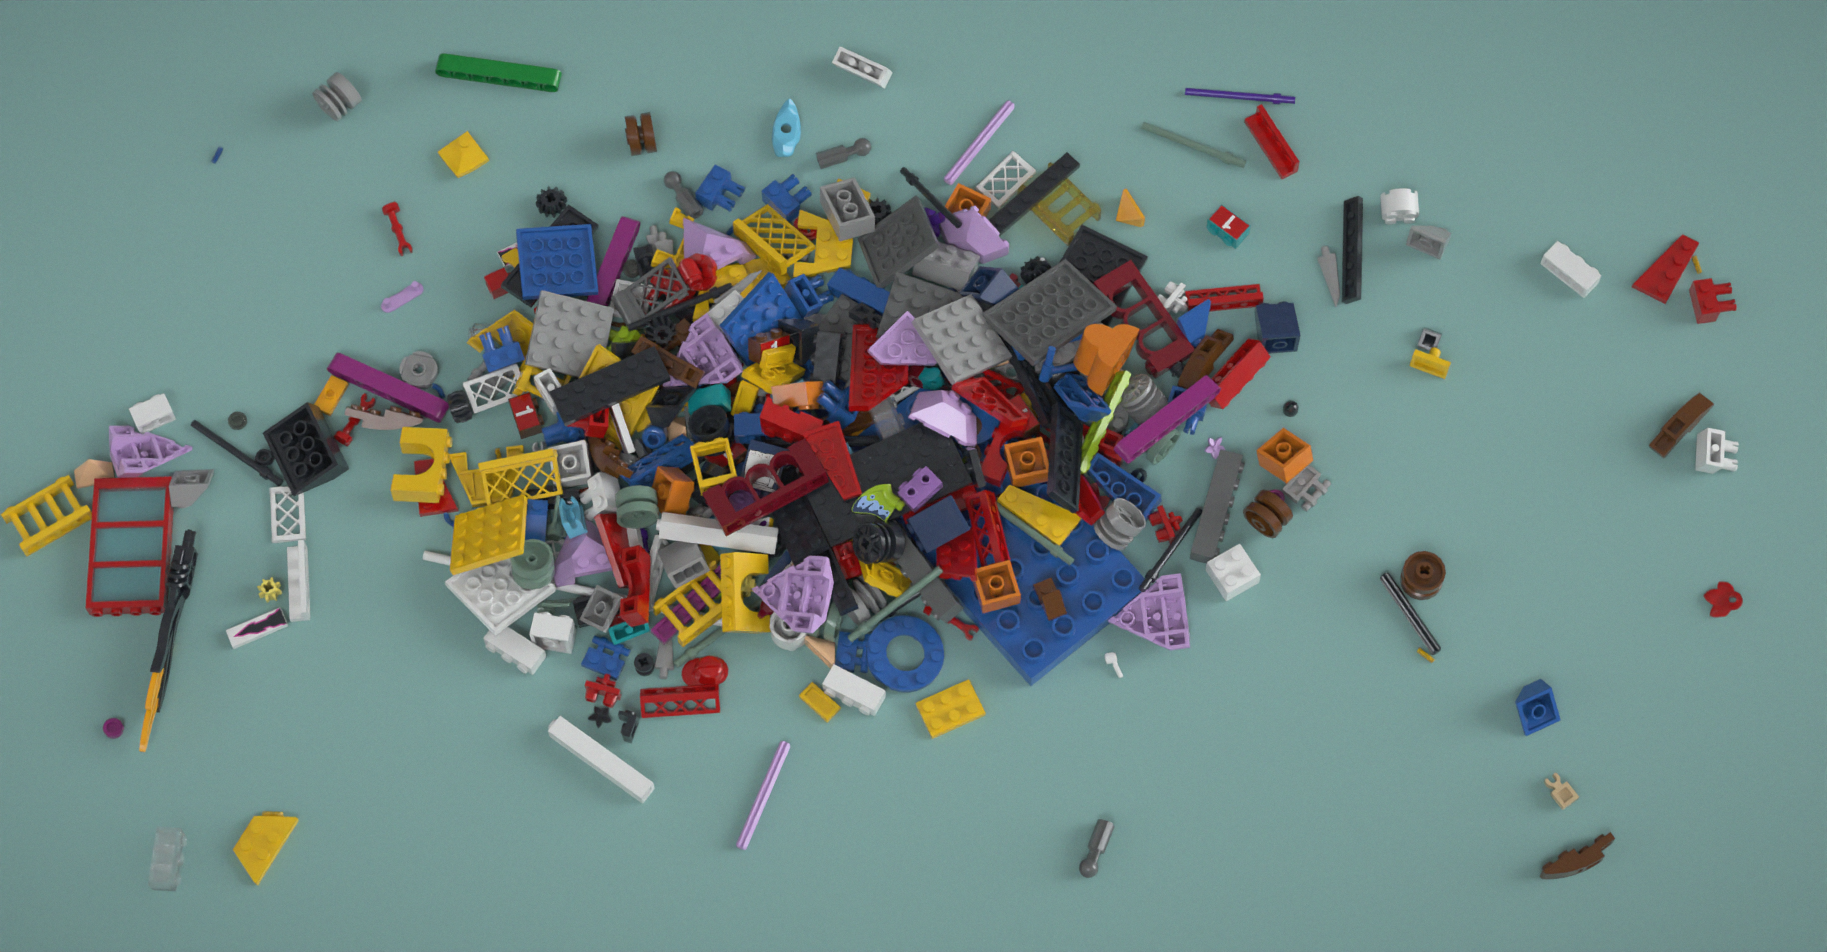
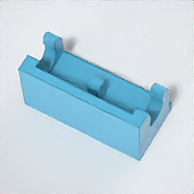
[559,496,588,539]

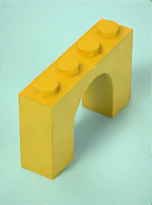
[390,427,453,503]
[720,552,770,634]

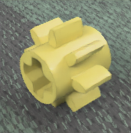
[741,575,756,597]
[257,577,282,603]

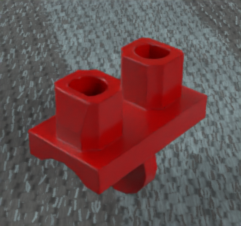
[1148,505,1183,544]
[832,541,862,580]
[585,673,622,708]

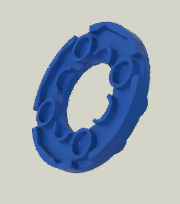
[866,616,944,692]

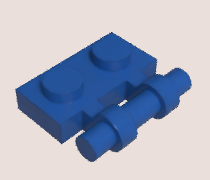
[835,631,871,673]
[581,635,631,681]

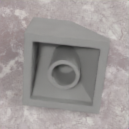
[1406,225,1451,259]
[169,469,214,508]
[579,585,623,633]

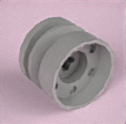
[312,72,362,122]
[1120,374,1168,425]
[1094,498,1146,550]
[847,574,887,625]

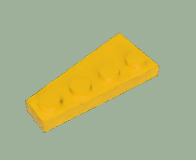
[997,485,1082,546]

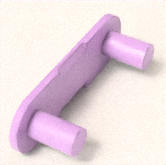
[381,281,424,313]

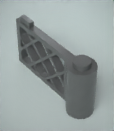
[611,257,690,331]

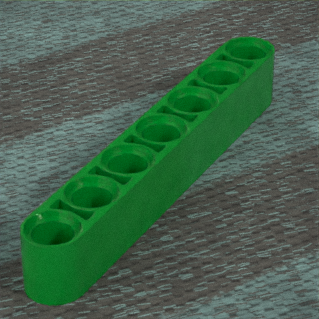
[435,53,562,92]

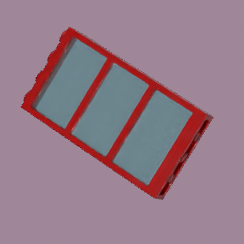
[85,476,174,617]

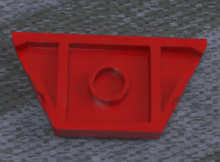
[936,528,977,581]

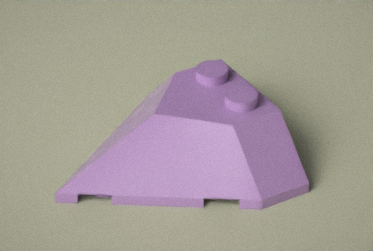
[939,206,1009,264]
[683,218,756,271]
[663,313,743,387]
[908,390,977,447]
[109,426,193,478]
[554,518,615,588]
[751,556,834,634]
[1108,573,1190,651]

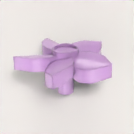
[1204,437,1225,459]

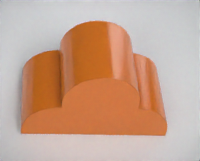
[1073,324,1140,396]

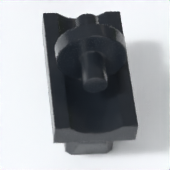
[633,244,655,279]

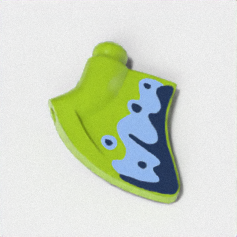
[852,484,905,522]

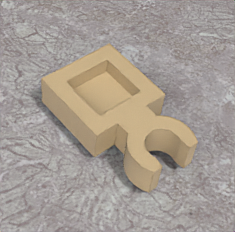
[1544,773,1579,810]

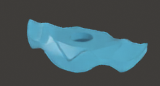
[772,99,801,157]

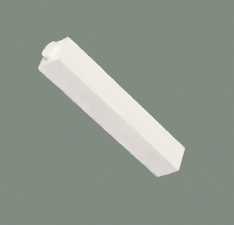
[656,512,778,554]
[548,716,655,804]

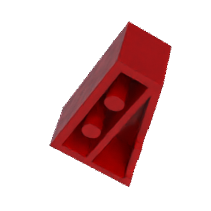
[759,397,824,443]

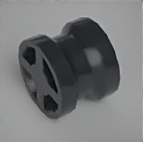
[634,653,654,676]

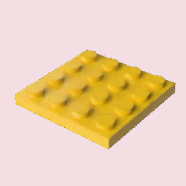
[579,344,659,450]
[450,494,528,575]

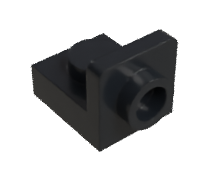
[572,595,591,628]
[618,710,639,743]

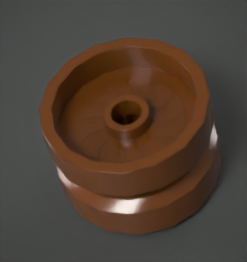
[625,112,657,156]
[1243,489,1293,539]
[1400,551,1446,600]

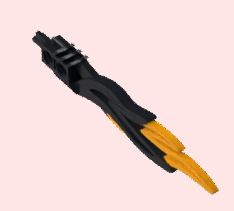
[139,529,198,752]

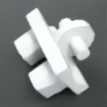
[1158,281,1188,313]

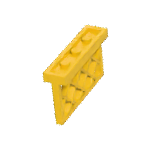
[733,204,816,276]
[478,448,563,506]

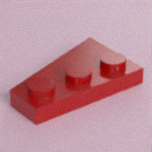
[414,459,458,517]

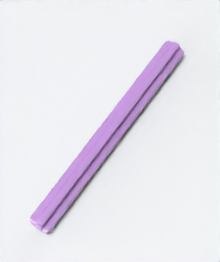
[944,100,1014,185]
[736,741,790,850]

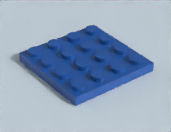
[516,224,599,300]
[719,272,803,367]

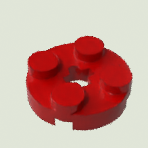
[687,253,718,291]

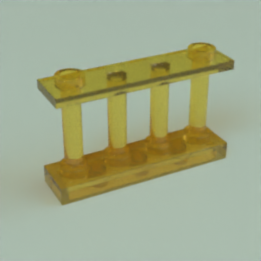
[1017,162,1101,246]

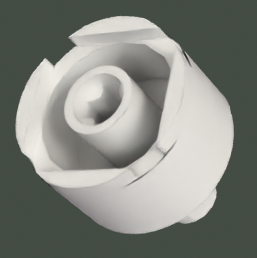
[1380,188,1419,225]
[770,612,808,651]

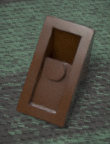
[1033,578,1067,621]

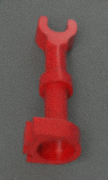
[382,201,413,257]
[334,393,376,447]
[923,606,979,641]

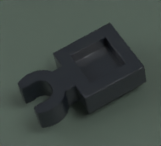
[849,303,882,329]

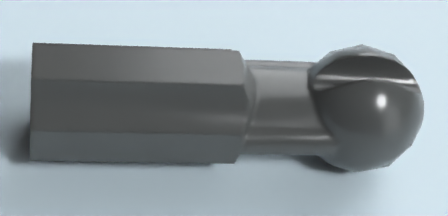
[816,138,871,169]
[663,171,704,219]
[1079,819,1115,878]

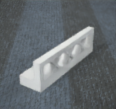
[287,540,310,622]

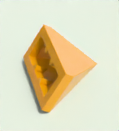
[1116,189,1145,227]

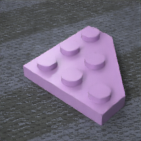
[867,311,937,365]

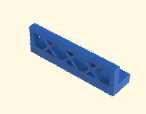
[620,434,699,487]

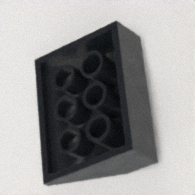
[263,402,349,496]

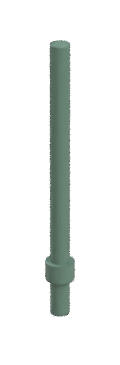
[1141,122,1246,168]
[979,498,1074,565]
[848,566,943,642]
[673,598,762,668]

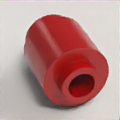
[678,258,703,287]

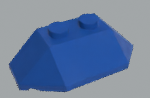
[1054,373,1112,422]

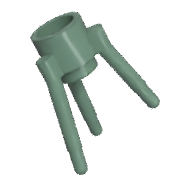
[546,495,567,541]
[537,598,577,628]

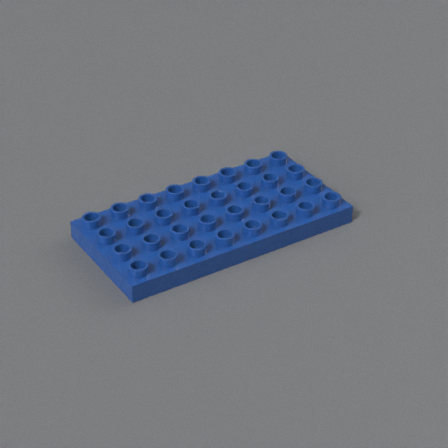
[850,371,1150,686]

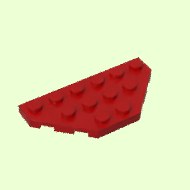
[849,324,909,411]

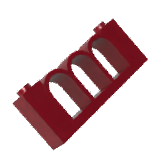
[1093,260,1195,379]
[702,439,829,537]

